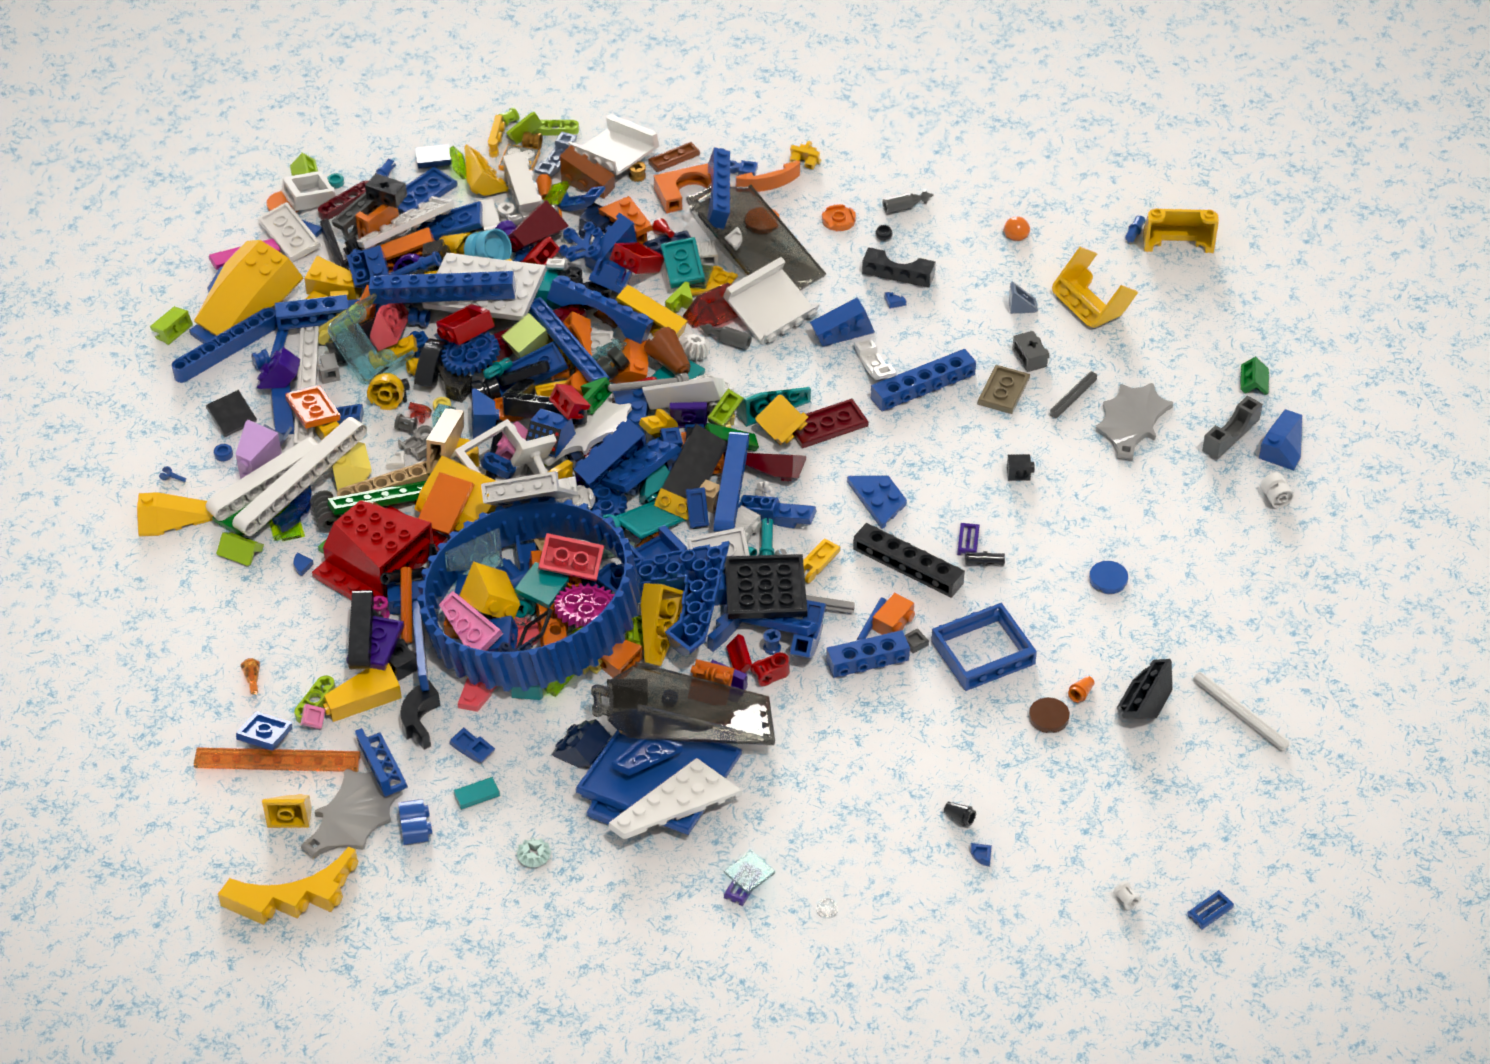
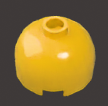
[367,373,404,410]

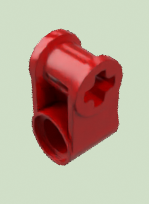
[750,652,790,686]

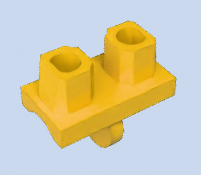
[790,141,821,170]

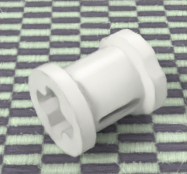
[1113,881,1141,910]

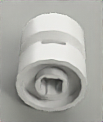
[1260,472,1294,508]

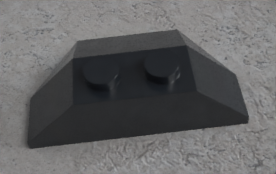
[1117,659,1173,719]

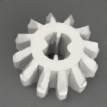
[680,333,710,361]

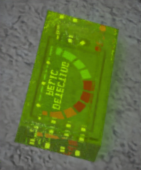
[449,146,466,180]
[543,181,569,205]

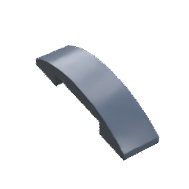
[534,132,577,176]

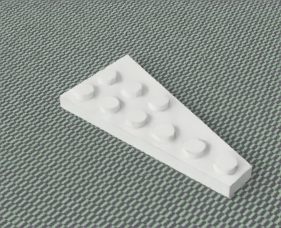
[357,196,455,249]
[609,758,742,839]

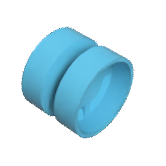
[464,229,512,260]

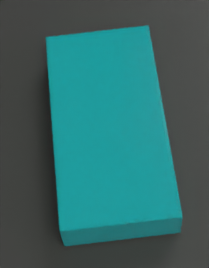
[454,777,500,810]

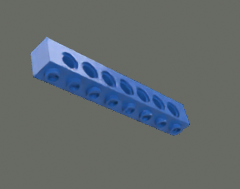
[369,271,516,304]

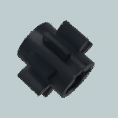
[343,237,363,255]

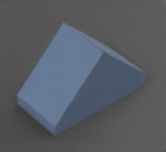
[1008,281,1038,314]

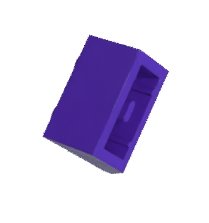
[257,347,301,389]

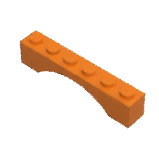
[563,311,592,397]

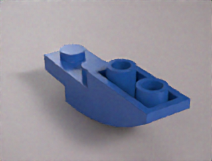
[738,495,817,529]

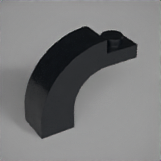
[414,338,448,387]
[400,680,440,750]

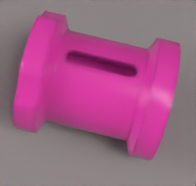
[374,596,390,618]

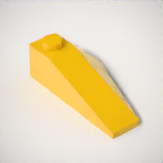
[464,144,509,196]

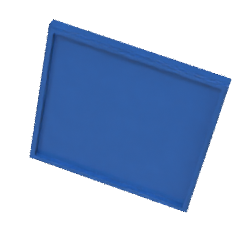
[576,709,742,835]

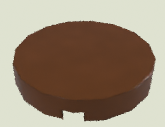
[1029,697,1070,733]

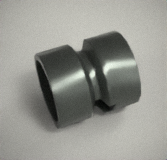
[596,346,630,380]

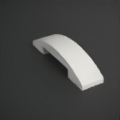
[546,242,571,270]
[854,338,896,380]

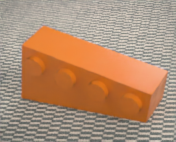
[380,227,443,272]

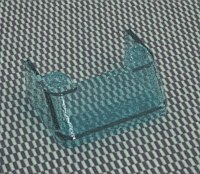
[328,293,414,384]

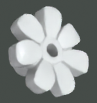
[755,481,775,497]

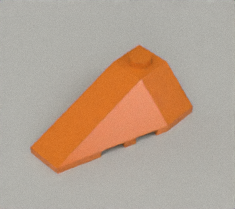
[609,337,648,384]

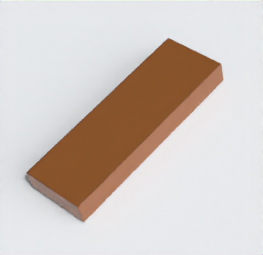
[648,142,700,172]

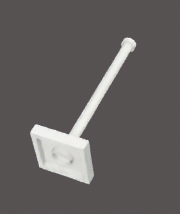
[510,434,577,540]

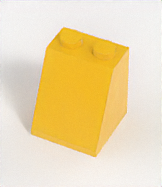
[459,561,520,619]

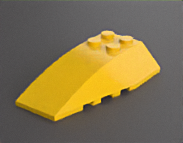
[194,240,303,336]

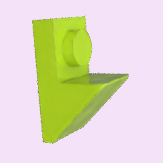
[665,282,693,313]

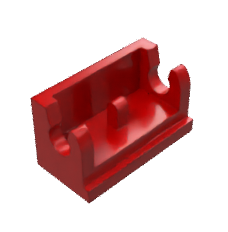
[549,384,591,420]

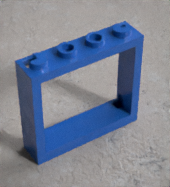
[931,602,1037,691]

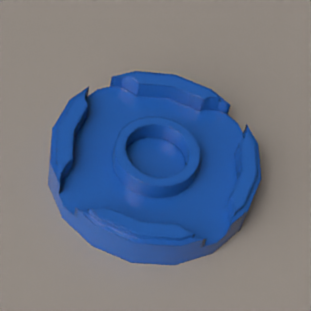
[1089,561,1128,594]

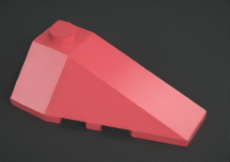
[370,303,409,351]

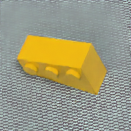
[304,256,362,300]

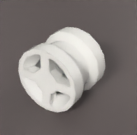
[498,202,515,222]

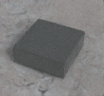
[905,628,929,653]

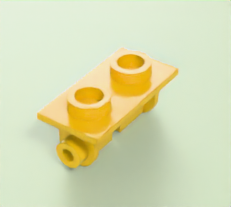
[654,488,689,520]

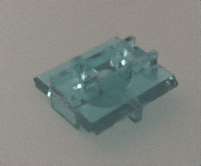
[592,339,627,361]

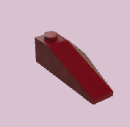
[723,452,806,481]

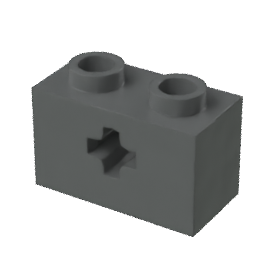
[1012,331,1050,372]

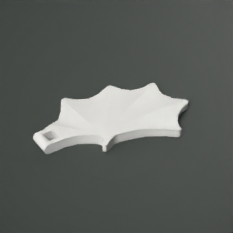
[542,399,632,466]

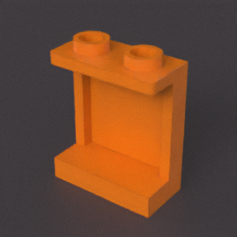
[355,204,399,245]

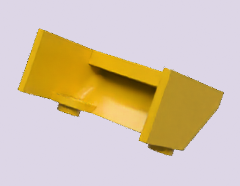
[1052,246,1139,328]

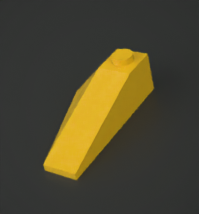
[137,492,213,537]
[641,583,684,666]

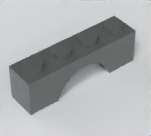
[1202,395,1263,460]

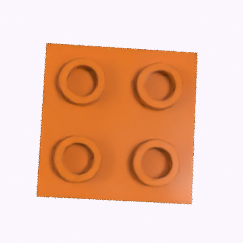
[687,659,735,708]

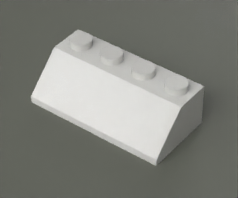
[642,377,725,412]

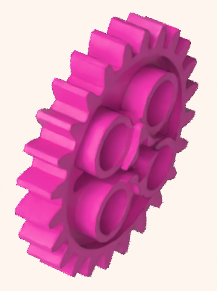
[554,583,615,628]

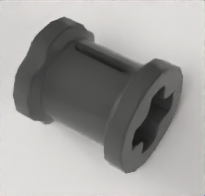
[394,413,418,434]

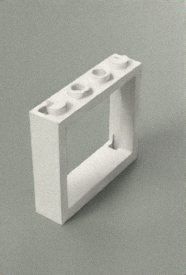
[450,419,548,475]

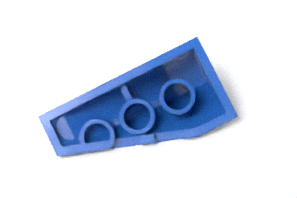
[1259,409,1302,471]

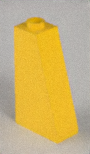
[323,663,402,722]

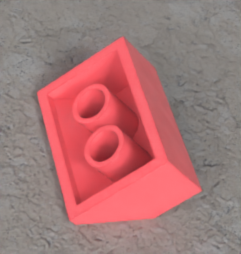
[538,533,604,581]

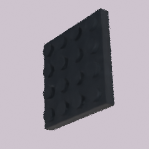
[725,554,807,619]

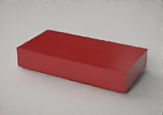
[726,634,753,673]

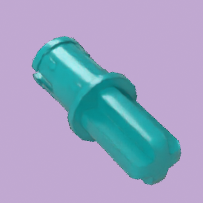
[483,357,512,379]

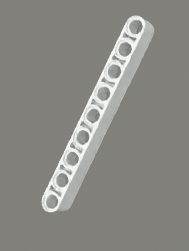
[232,417,367,536]

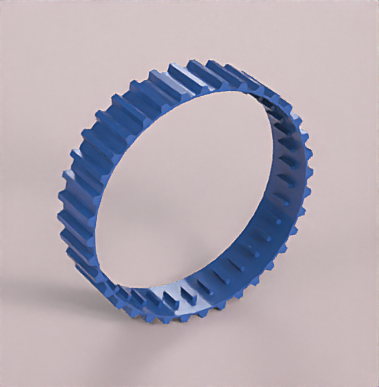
[417,498,642,692]

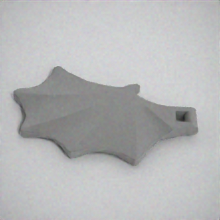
[1096,383,1173,460]
[301,768,402,858]

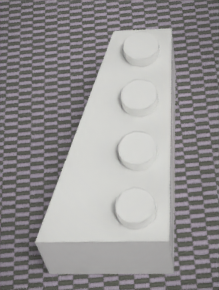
[503,152,542,213]

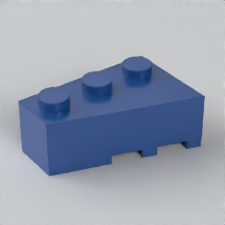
[810,297,875,347]

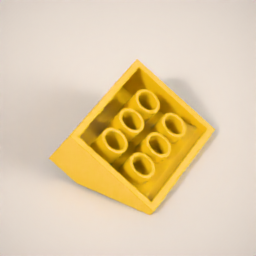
[414,456,497,531]

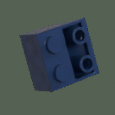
[552,719,612,768]

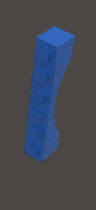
[707,147,730,229]
[547,276,654,344]

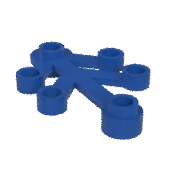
[558,222,604,262]

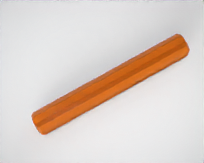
[401,567,412,644]

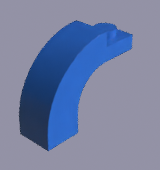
[790,600,826,659]

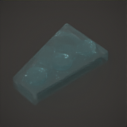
[445,528,503,572]

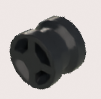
[565,267,583,283]

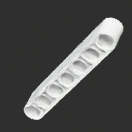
[206,437,318,521]

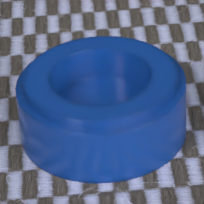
[213,444,233,462]

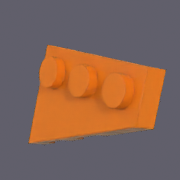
[598,196,653,237]

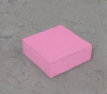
[300,704,325,730]

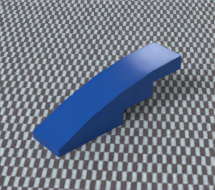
[707,604,742,652]

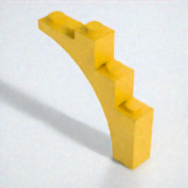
[218,847,358,925]

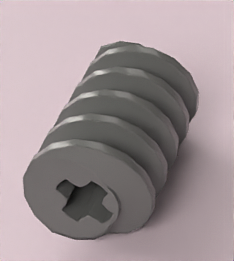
[310,490,340,533]

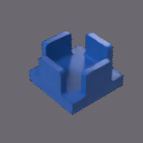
[588,258,633,294]

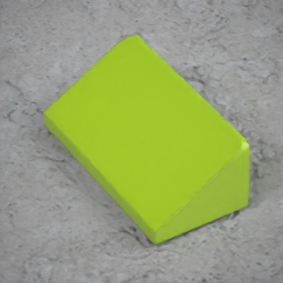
[708,389,744,426]

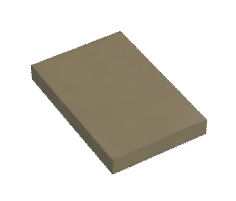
[977,365,1030,414]

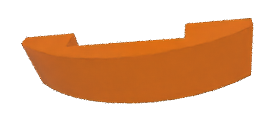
[736,160,800,192]

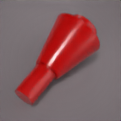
[652,218,675,237]

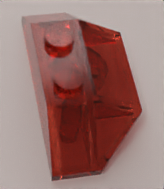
[683,282,739,328]

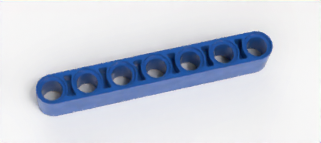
[171,307,278,383]
[714,431,749,533]

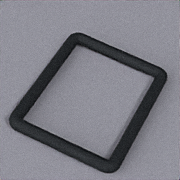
[517,609,553,648]

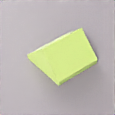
[501,313,550,359]

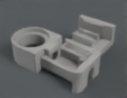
[398,425,433,460]

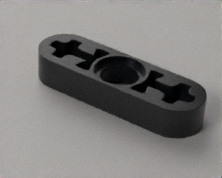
[498,359,551,386]

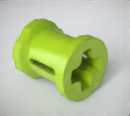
[499,107,520,127]

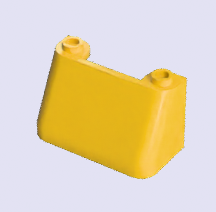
[1143,208,1219,253]

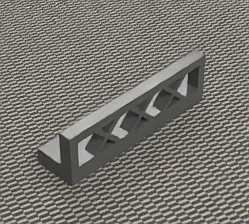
[331,192,382,241]

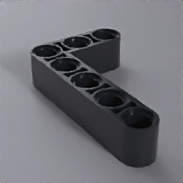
[502,379,587,425]

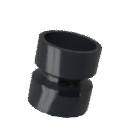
[469,377,501,400]

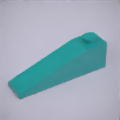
[736,387,811,427]

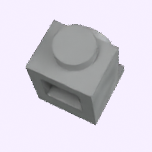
[318,353,340,384]

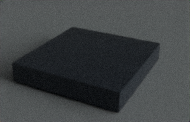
[206,389,257,437]

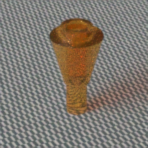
[240,658,260,695]

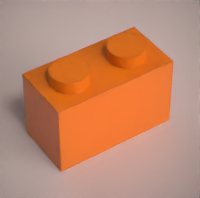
[872,593,915,635]

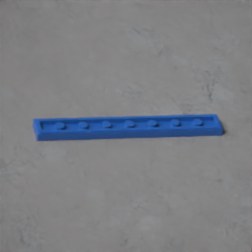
[529,297,609,382]

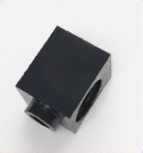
[1006,454,1035,481]

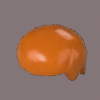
[1003,216,1030,241]

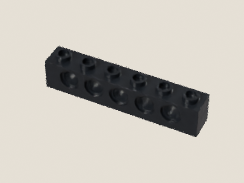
[853,523,965,598]

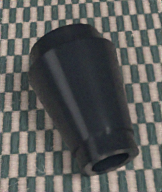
[944,801,976,826]

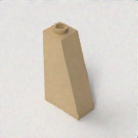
[426,408,464,473]

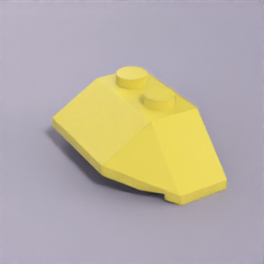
[331,442,372,492]

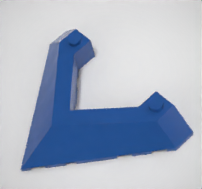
[597,541,730,656]

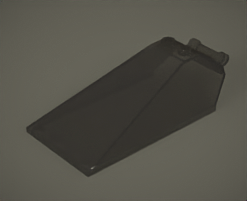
[686,184,826,290]
[591,661,775,745]

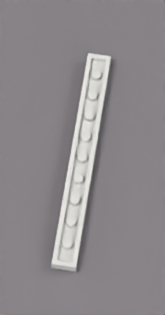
[294,326,320,446]

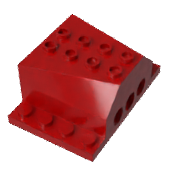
[312,500,447,603]

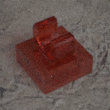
[408,402,432,424]

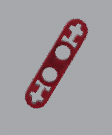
[318,180,368,220]

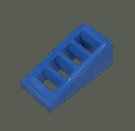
[325,404,364,425]

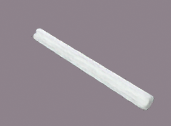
[1194,672,1289,751]

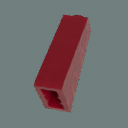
[507,199,569,252]

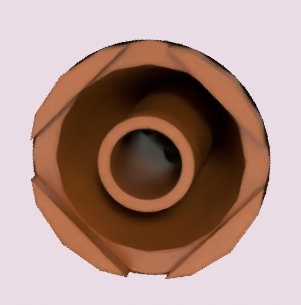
[644,327,691,376]

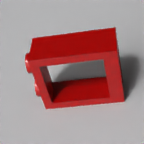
[610,242,664,274]
[436,304,495,345]

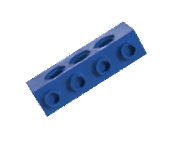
[275,295,348,331]
[826,630,910,678]

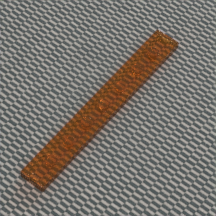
[194,747,361,772]

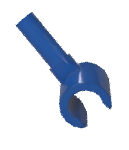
[159,466,187,482]

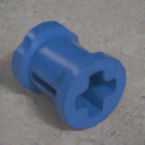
[763,629,781,655]

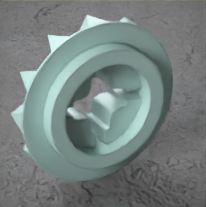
[517,837,551,867]

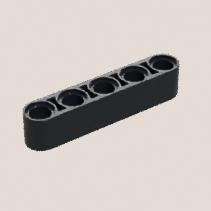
[348,590,374,670]

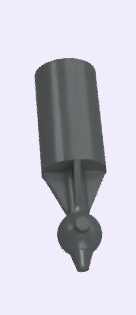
[883,190,933,214]
[700,324,752,350]

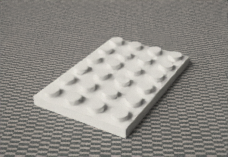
[422,253,547,321]

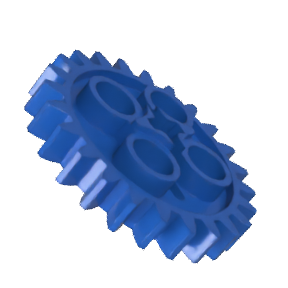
[441,332,500,376]
[583,483,627,516]

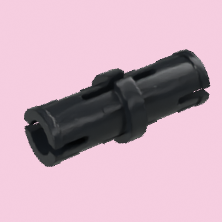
[965,551,1005,566]

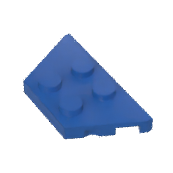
[847,475,907,529]

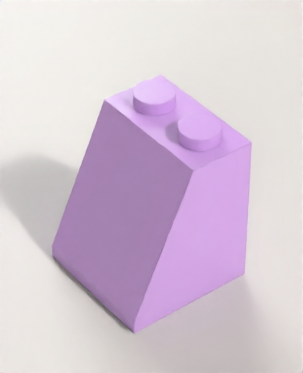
[235,420,282,479]

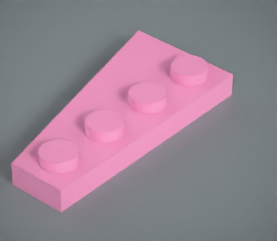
[439,591,503,651]

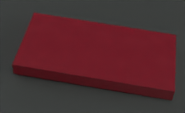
[792,398,869,449]

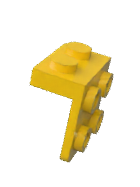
[755,395,808,445]

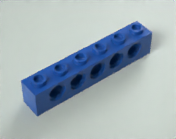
[871,348,976,412]

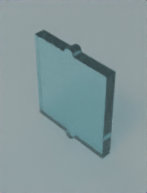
[724,850,775,894]

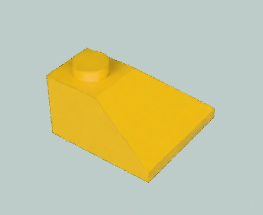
[262,794,312,828]

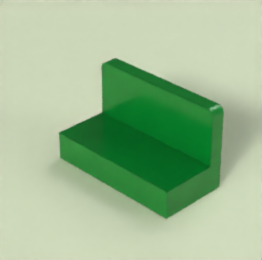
[1241,356,1269,395]

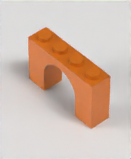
[654,163,731,214]

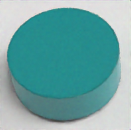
[327,173,344,189]

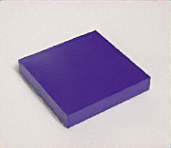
[670,402,707,428]

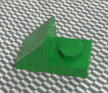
[580,377,613,415]

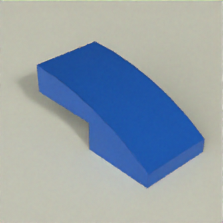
[449,727,495,763]

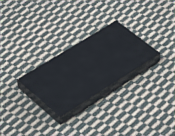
[661,424,728,498]

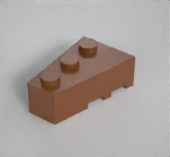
[560,145,615,199]

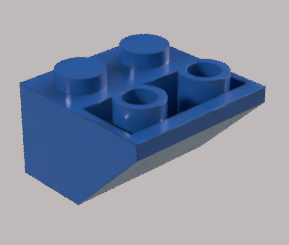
[346,245,390,288]

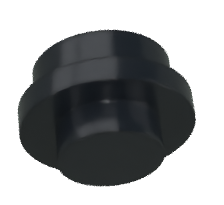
[875,225,893,240]

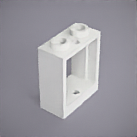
[282,171,335,211]

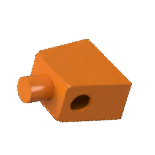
[600,640,643,679]

